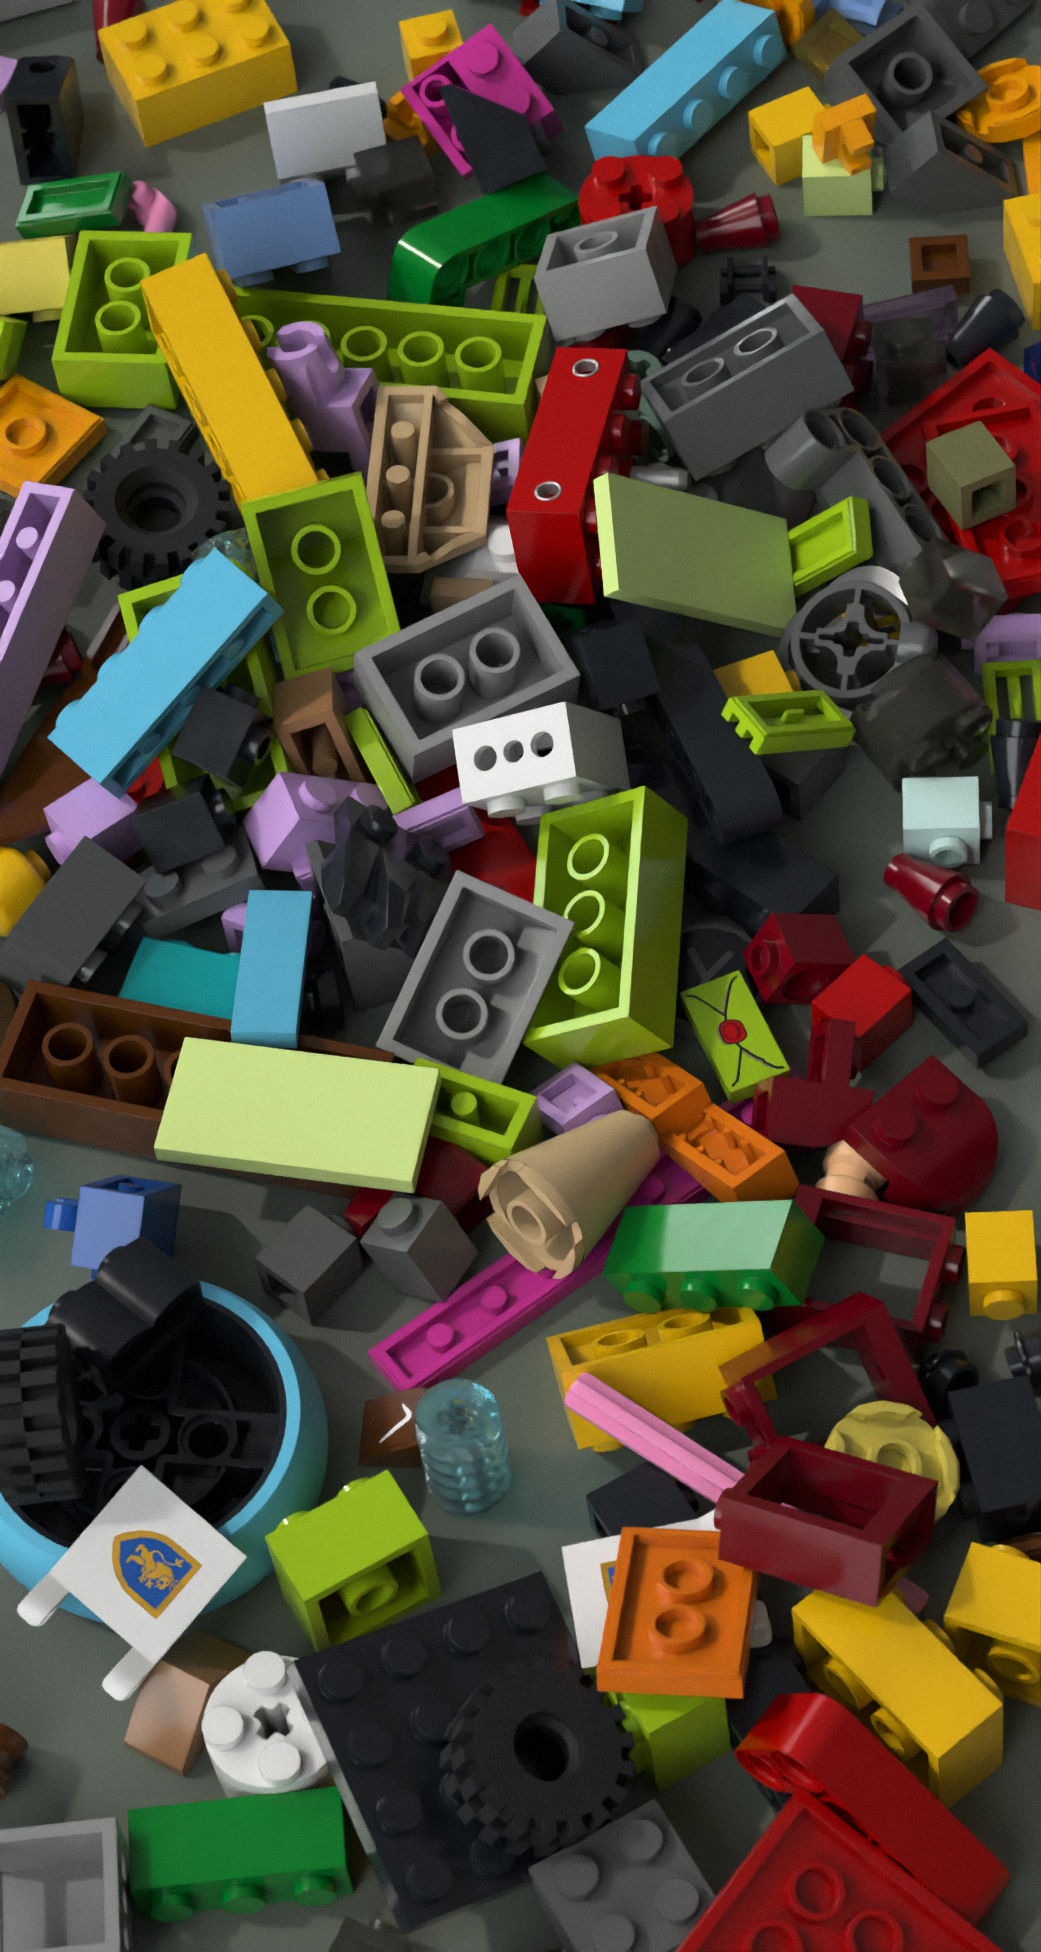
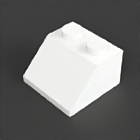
[264,81,389,186]

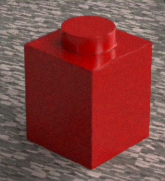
[811,954,913,1073]

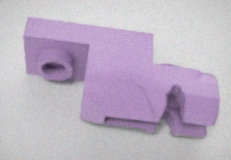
[266,322,380,489]

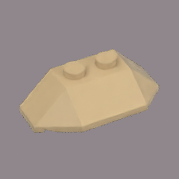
[366,386,495,573]

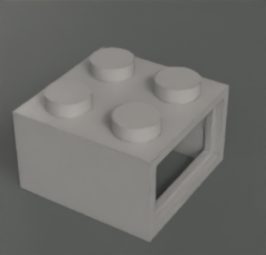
[0,1817,133,1952]

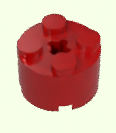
[579,155,697,268]

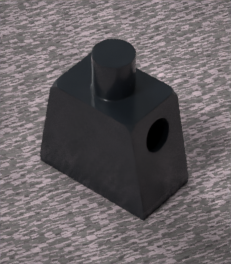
[4,55,84,185]

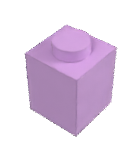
[44,778,144,865]

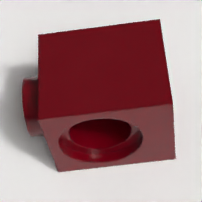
[742,912,856,1005]

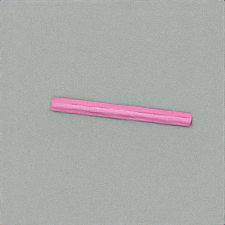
[564,1372,929,1618]

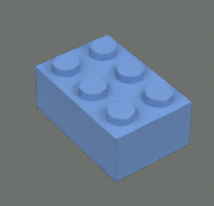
[201,178,341,287]

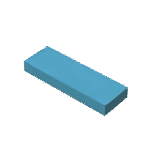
[230,890,314,1049]

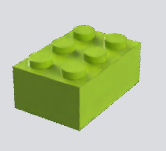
[51,230,197,410]

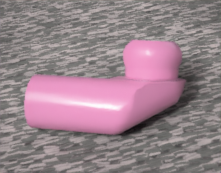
[127,181,177,233]

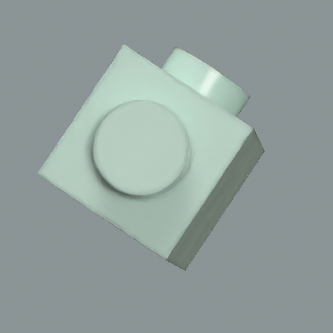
[902,776,992,868]

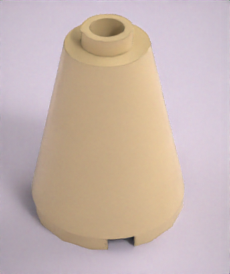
[478,1110,660,1279]

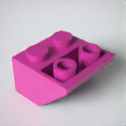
[400,23,564,180]

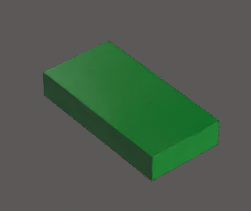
[15,171,134,240]

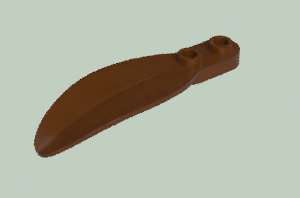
[0,601,129,845]

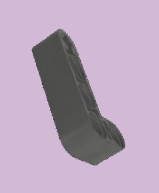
[764,407,973,629]

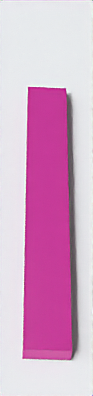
[367,1061,804,1394]

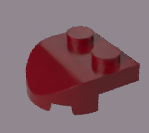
[842,1054,998,1216]

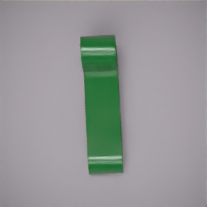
[386,171,581,308]

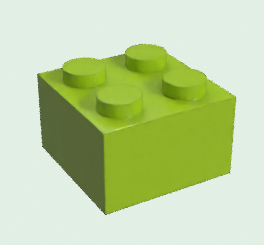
[265,1469,442,1652]

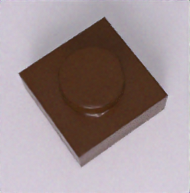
[909,234,970,296]

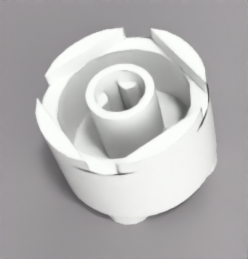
[201,1651,337,1798]

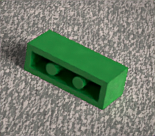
[602,1199,825,1313]
[127,1786,354,1922]

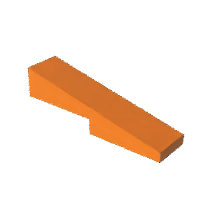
[587,1052,799,1202]

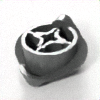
[778,566,938,730]

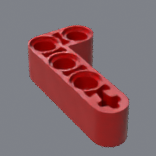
[735,1693,1011,1929]

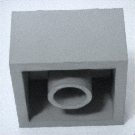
[534,206,678,342]

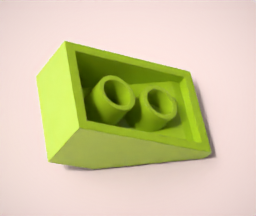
[240,471,400,681]

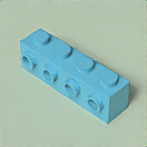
[584,0,788,162]
[47,547,285,799]

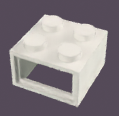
[452,701,631,825]

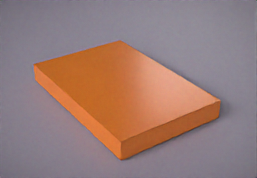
[596,1527,761,1699]

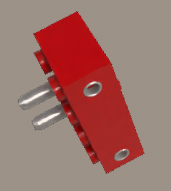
[506,347,691,605]

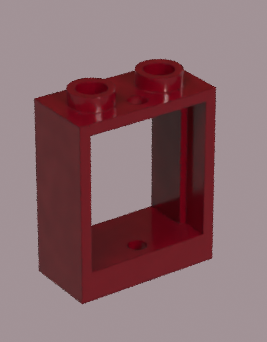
[765,1184,966,1365]
[718,1291,937,1463]
[713,1435,938,1608]

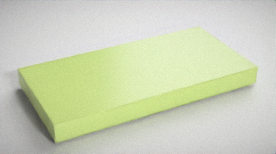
[593,473,797,638]
[154,1037,442,1193]

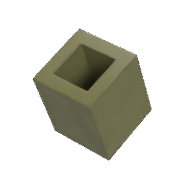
[926,421,1016,531]

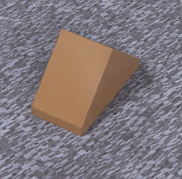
[124,1628,252,1777]

